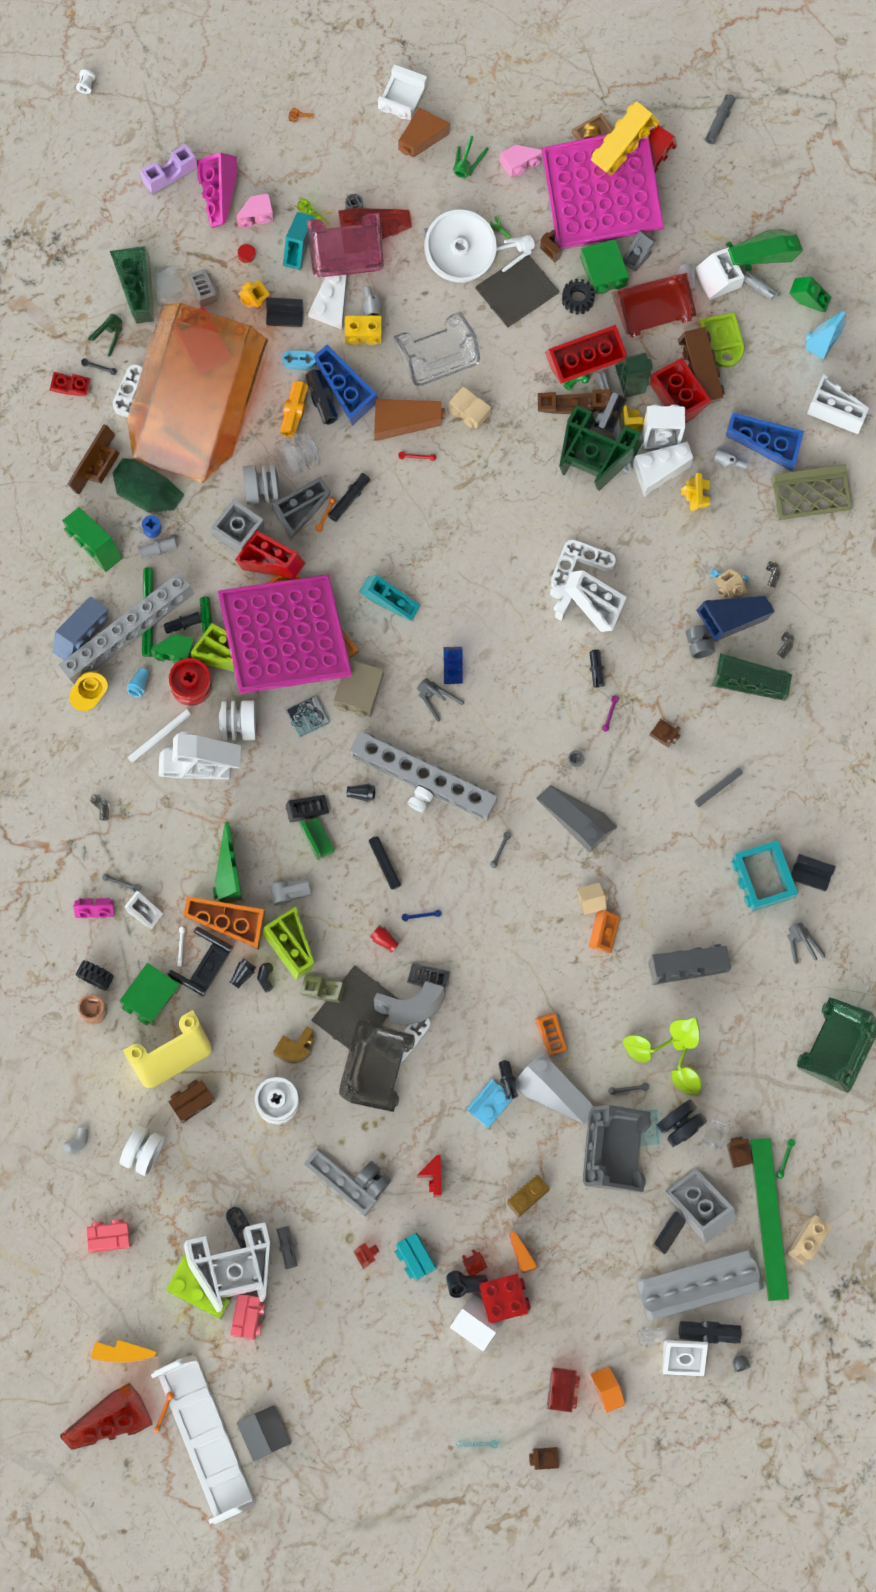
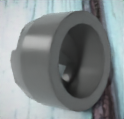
[568,750,584,767]
[732,1355,750,1372]

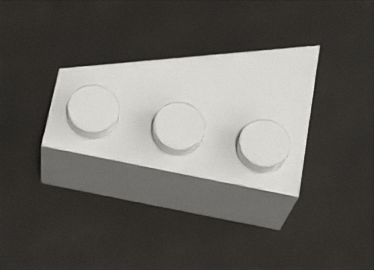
[807,374,869,434]
[633,441,693,497]
[564,570,627,632]

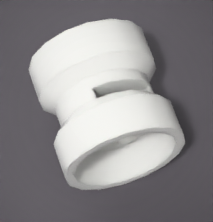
[407,786,433,813]

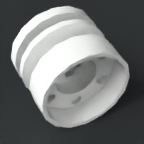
[219,700,256,741]

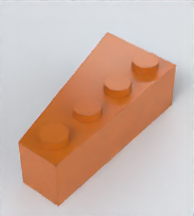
[183,896,265,950]

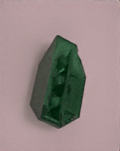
[112,458,184,513]

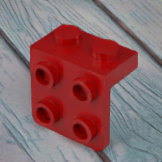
[480,1273,531,1323]

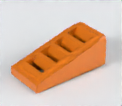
[535,1012,568,1056]
[509,1231,538,1273]

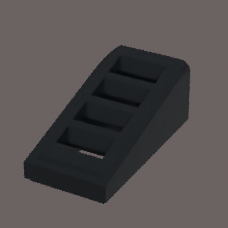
[286,795,329,823]
[407,963,450,993]

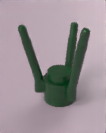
[88,314,123,357]

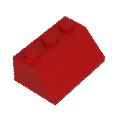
[650,358,712,423]

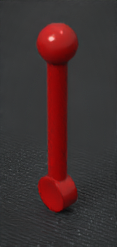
[398,451,437,461]

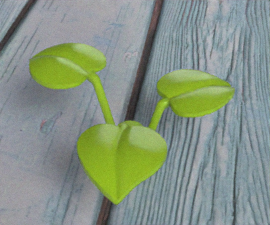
[622,1017,702,1095]

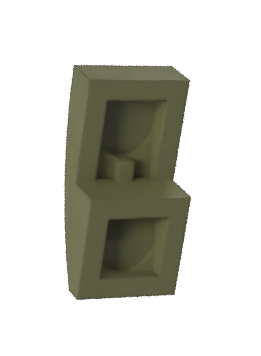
[300,976,346,1003]

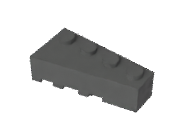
[648,944,731,985]

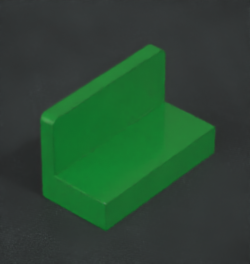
[300,817,335,860]

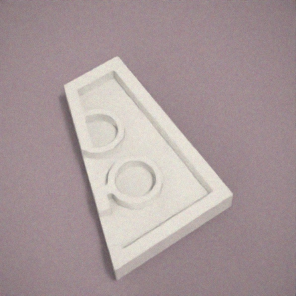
[308,268,346,330]

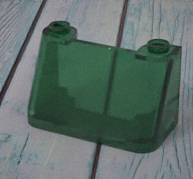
[797,997,876,1093]

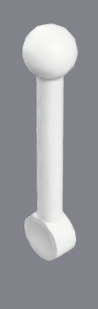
[177,926,186,966]

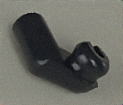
[257,963,274,993]

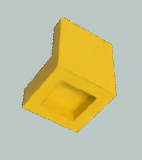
[621,405,644,431]

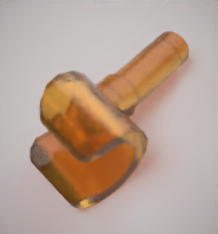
[288,108,314,122]

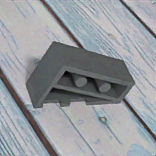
[272,477,330,540]

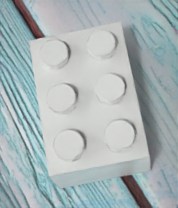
[642,404,685,450]

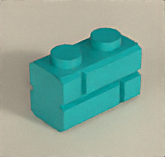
[394,1233,437,1281]

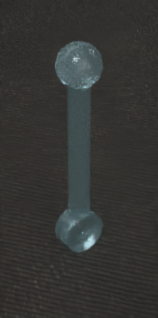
[456,1440,499,1449]

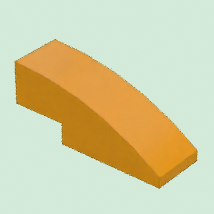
[90,1340,158,1363]

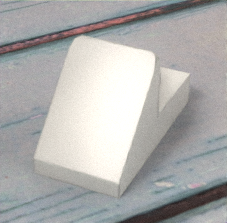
[550,584,573,621]

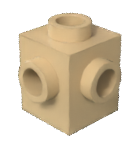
[715,569,747,599]

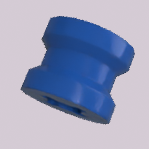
[142,515,162,538]

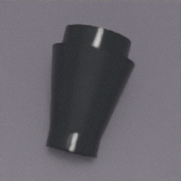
[346,783,375,802]
[230,958,256,988]

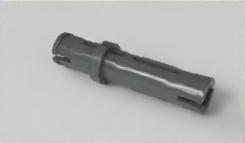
[704,94,736,145]

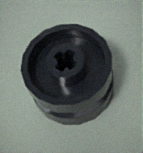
[656,1099,708,1148]

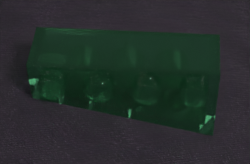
[110,246,154,324]

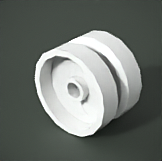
[255,1077,299,1125]
[119,1125,165,1177]

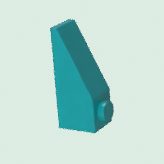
[359,574,420,621]

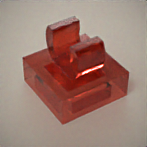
[353,1243,380,1269]
[462,1249,488,1275]

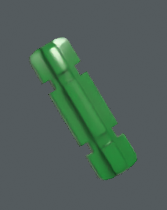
[200,596,212,633]

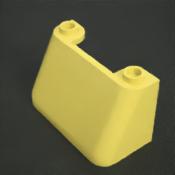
[123,1010,212,1088]

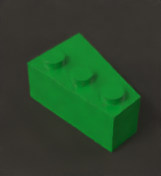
[62,507,123,573]

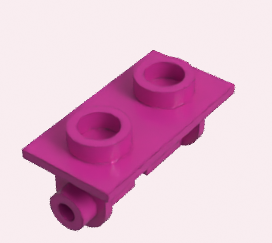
[73,898,114,918]

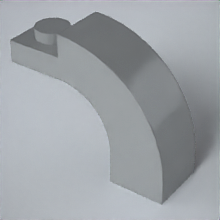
[374,981,444,1025]

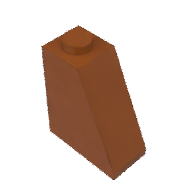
[398,108,450,157]

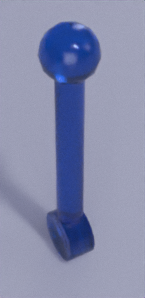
[401,910,442,922]

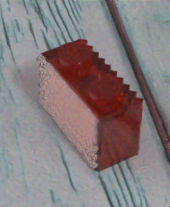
[547,1367,580,1413]

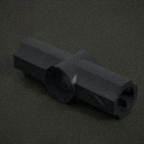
[305,369,338,425]
[679,1321,742,1344]

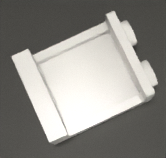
[378,64,427,121]

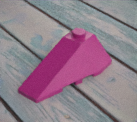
[197,152,237,228]

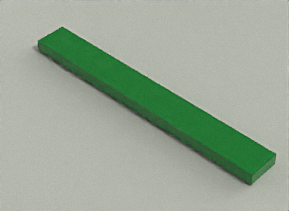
[750,1138,789,1301]

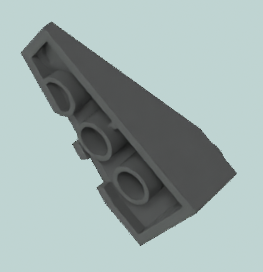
[536,785,617,853]

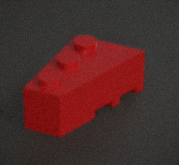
[235,530,306,578]

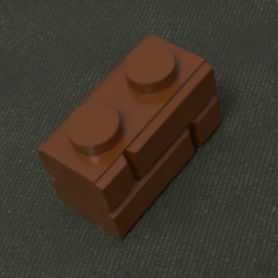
[168,1079,216,1123]

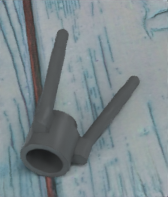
[417,678,464,722]
[787,922,825,964]

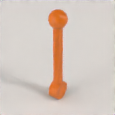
[316,497,336,532]
[154,1392,174,1434]

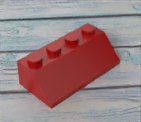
[545,325,629,384]

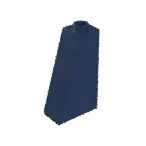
[696,596,775,642]

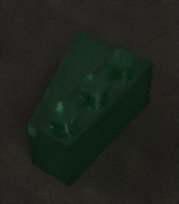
[615,353,653,398]

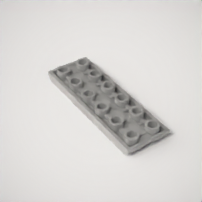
[637,1249,764,1322]

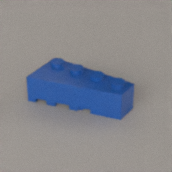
[314,345,378,426]
[726,412,804,471]

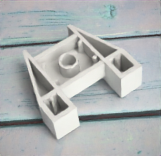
[159,732,241,779]
[184,1222,270,1313]

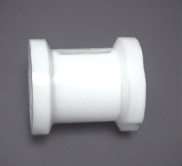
[76,70,96,94]

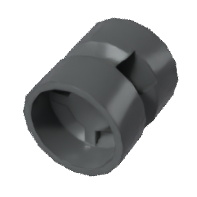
[686,625,715,659]
[354,1161,392,1199]

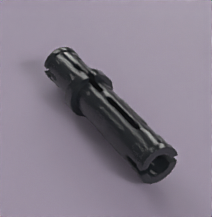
[328,473,371,522]

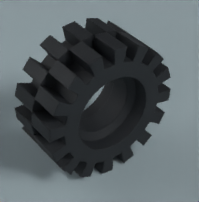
[562,279,595,315]
[76,960,114,991]

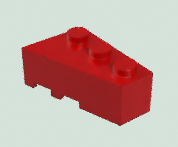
[649,125,677,173]

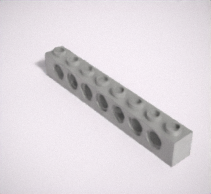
[59,572,195,685]
[349,731,497,822]

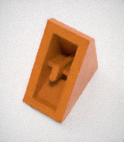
[590,1367,625,1413]

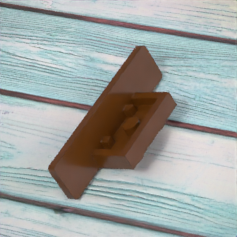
[67,424,120,494]

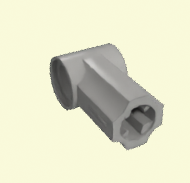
[270,878,311,905]

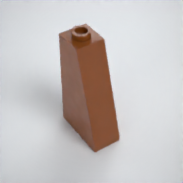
[374,399,445,441]

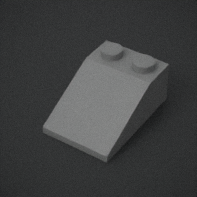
[665,1169,737,1244]

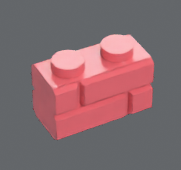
[86,1219,131,1253]
[230,1294,265,1340]

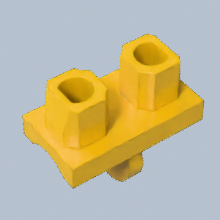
[680,473,710,511]

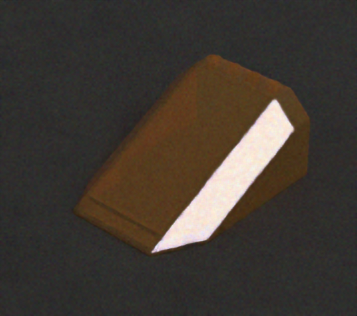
[127,303,268,483]

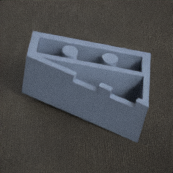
[53,596,108,660]

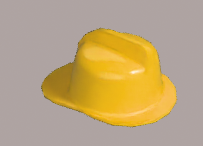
[69,670,108,711]

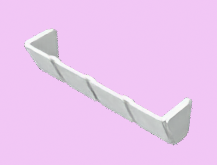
[151,1355,255,1524]

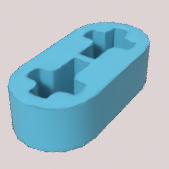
[282,350,316,370]

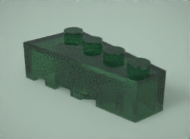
[712,653,792,701]

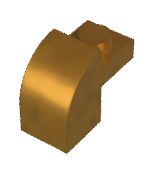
[273,1026,315,1064]

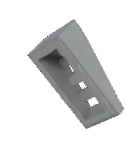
[188,269,217,307]

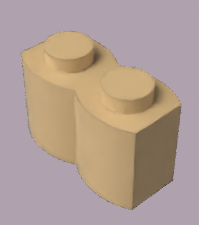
[449,387,491,429]

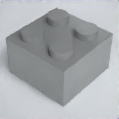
[211,499,265,553]

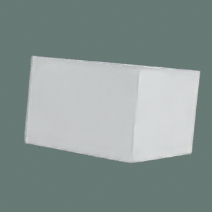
[125,891,163,929]

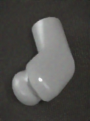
[63,1128,88,1154]

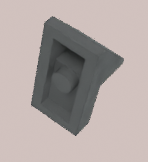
[623,230,656,271]

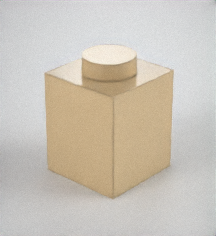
[577,883,608,915]

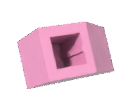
[500,145,542,178]
[237,193,273,228]

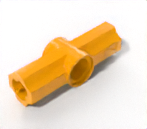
[280,381,308,438]

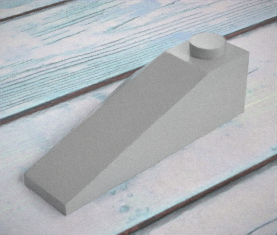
[514,1052,594,1124]

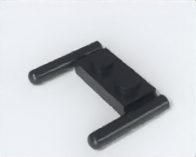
[167,927,233,996]

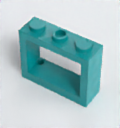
[731,840,798,912]

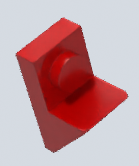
[417,1155,442,1198]

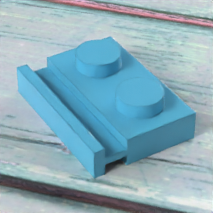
[467,1079,513,1129]

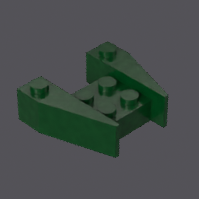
[559,405,644,491]

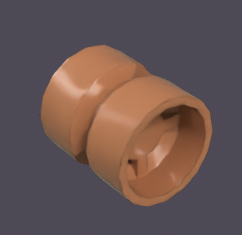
[78,994,107,1025]

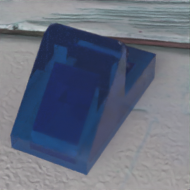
[443,647,463,684]

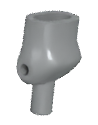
[362,286,381,316]
[713,448,748,470]

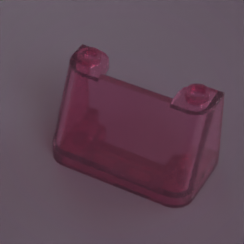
[307,213,384,277]

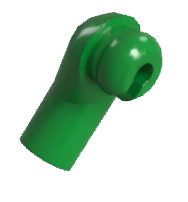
[563,374,590,391]

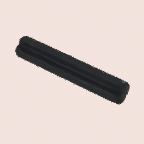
[368,836,401,890]

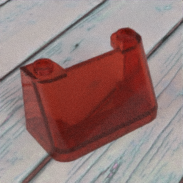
[612,273,697,337]

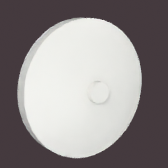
[424,209,496,283]

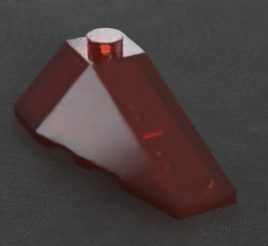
[338,208,412,253]
[60,1383,153,1450]

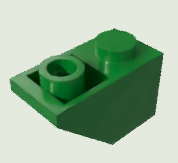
[789,276,831,312]
[151,634,195,664]

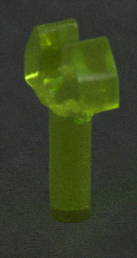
[296,198,327,226]

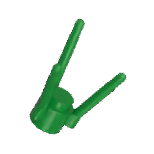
[453,136,489,178]

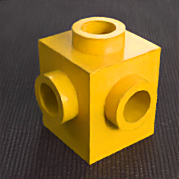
[238,280,270,308]

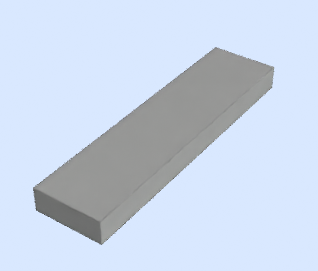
[304,1149,378,1216]

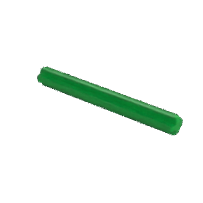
[142,567,154,657]

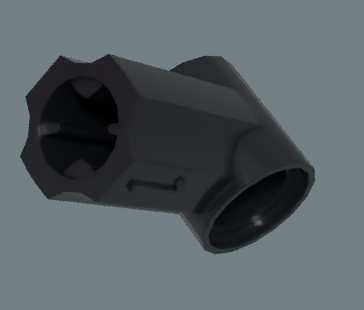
[446,1271,488,1298]

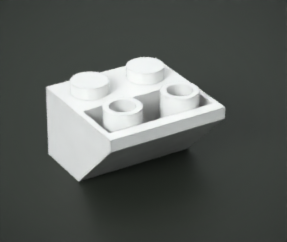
[695,247,745,300]

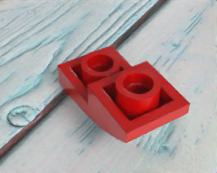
[49,372,90,396]

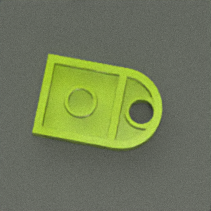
[699,312,744,368]

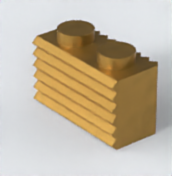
[507,1175,550,1217]

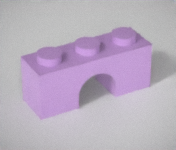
[141,144,197,195]

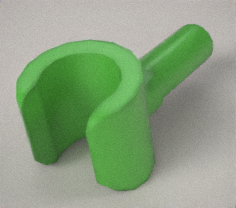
[490,216,512,239]

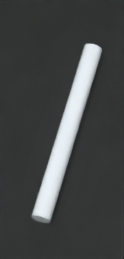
[128,709,191,763]

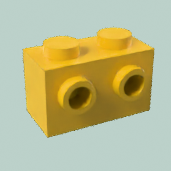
[345,316,381,346]

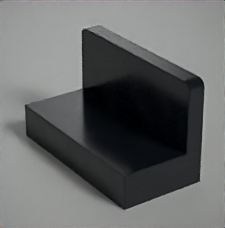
[266,297,303,327]
[594,392,627,433]
[791,854,836,892]

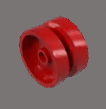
[168,658,212,706]

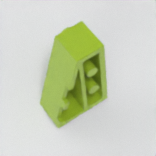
[262,906,314,980]

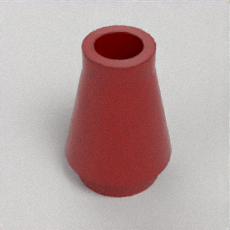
[370,925,399,952]

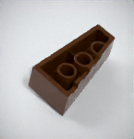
[678,327,725,403]

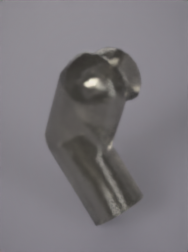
[766,561,781,588]
[776,632,794,659]
[90,794,110,821]

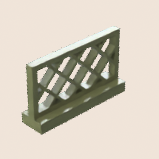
[771,464,852,520]

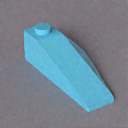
[805,311,845,360]

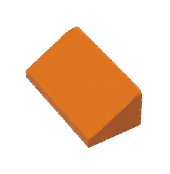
[589,910,620,953]

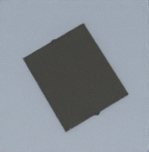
[475,255,560,328]
[311,965,400,1056]

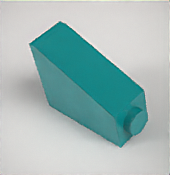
[283,212,314,270]

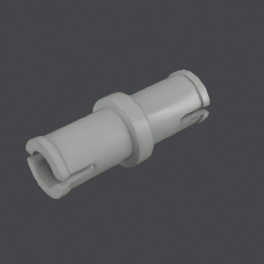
[744,271,777,301]
[138,537,177,559]

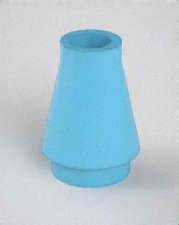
[127,668,150,697]

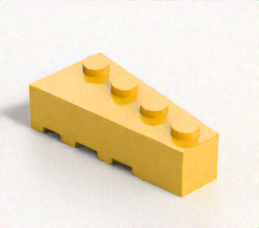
[591,101,661,176]

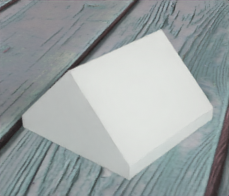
[450,1294,504,1351]
[663,1340,708,1376]

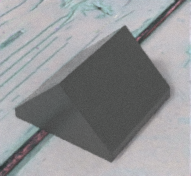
[237,1406,291,1462]

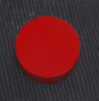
[237,244,256,263]

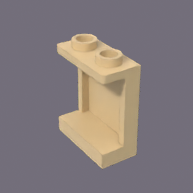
[787,1215,832,1265]

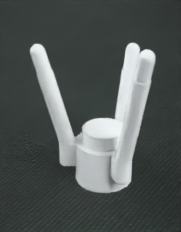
[496,235,535,272]

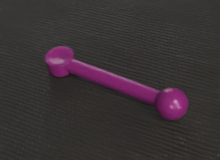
[602,695,619,732]

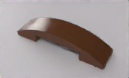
[538,389,611,414]

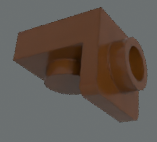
[540,230,561,262]
[649,719,681,748]
[727,1136,753,1168]
[529,1447,559,1470]

